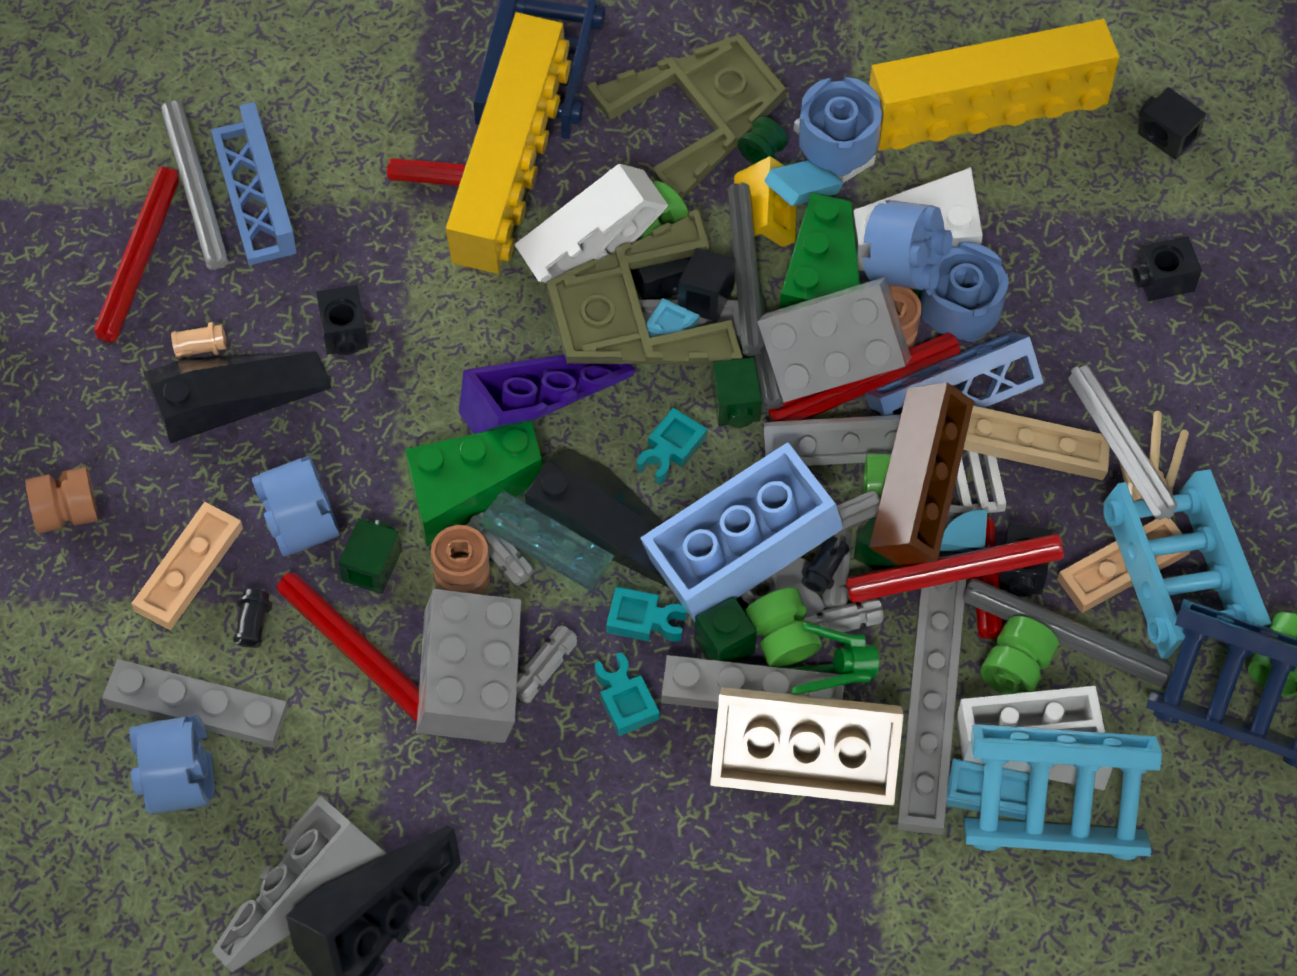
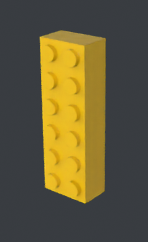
[446,12,571,274]
[869,19,1120,151]

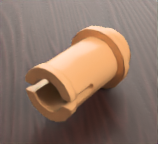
[171,322,227,359]

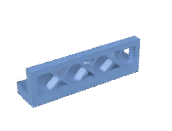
[211,102,297,265]
[865,331,1044,416]

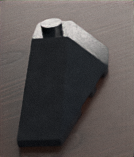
[143,351,331,444]
[525,449,670,588]
[286,825,461,976]

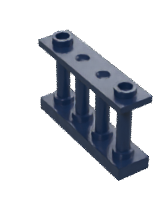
[474,0,605,139]
[1146,599,1297,768]

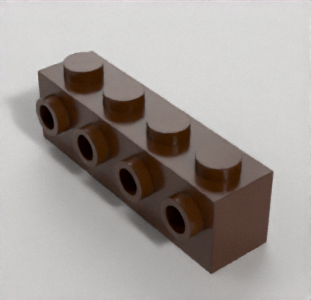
[869,382,974,565]

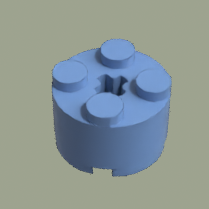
[798,77,882,176]
[863,200,953,290]
[920,242,1009,342]
[251,455,340,557]
[130,715,215,814]

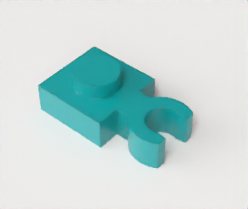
[637,408,708,485]
[606,587,687,642]
[595,652,660,737]

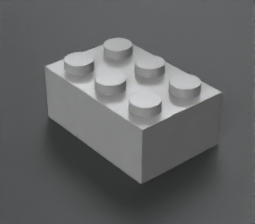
[757,277,911,402]
[416,589,521,743]

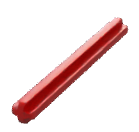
[94,166,179,343]
[768,333,960,422]
[846,534,1064,602]
[276,573,419,723]

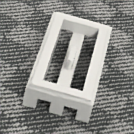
[955,451,1006,513]

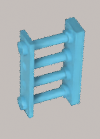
[1103,469,1272,659]
[963,724,1162,860]

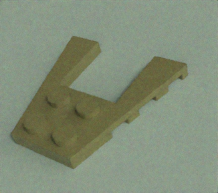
[587,34,786,199]
[546,209,742,365]

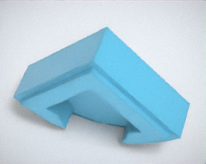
[646,298,700,338]
[940,510,988,553]

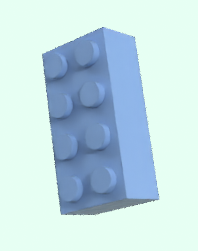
[641,442,844,622]

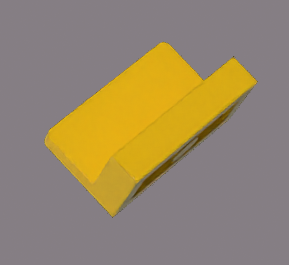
[731,156,796,247]

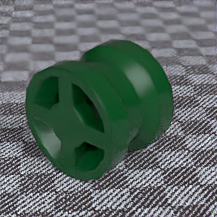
[737,117,789,164]

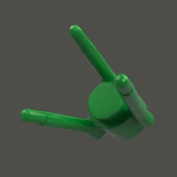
[787,622,879,695]

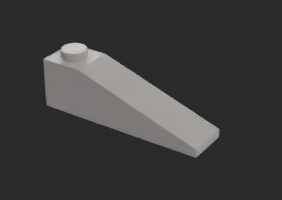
[212,796,388,972]

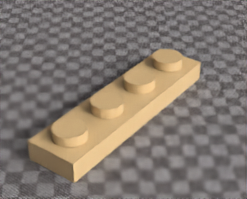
[963,406,1110,480]

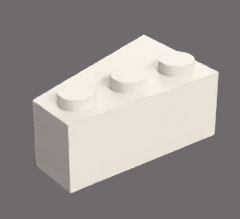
[514,164,669,283]
[853,168,982,271]
[956,686,1112,790]

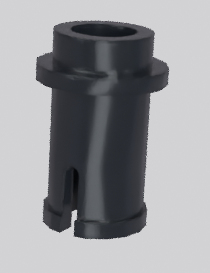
[801,536,849,594]
[233,589,272,648]

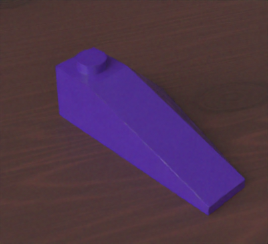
[459,354,635,434]

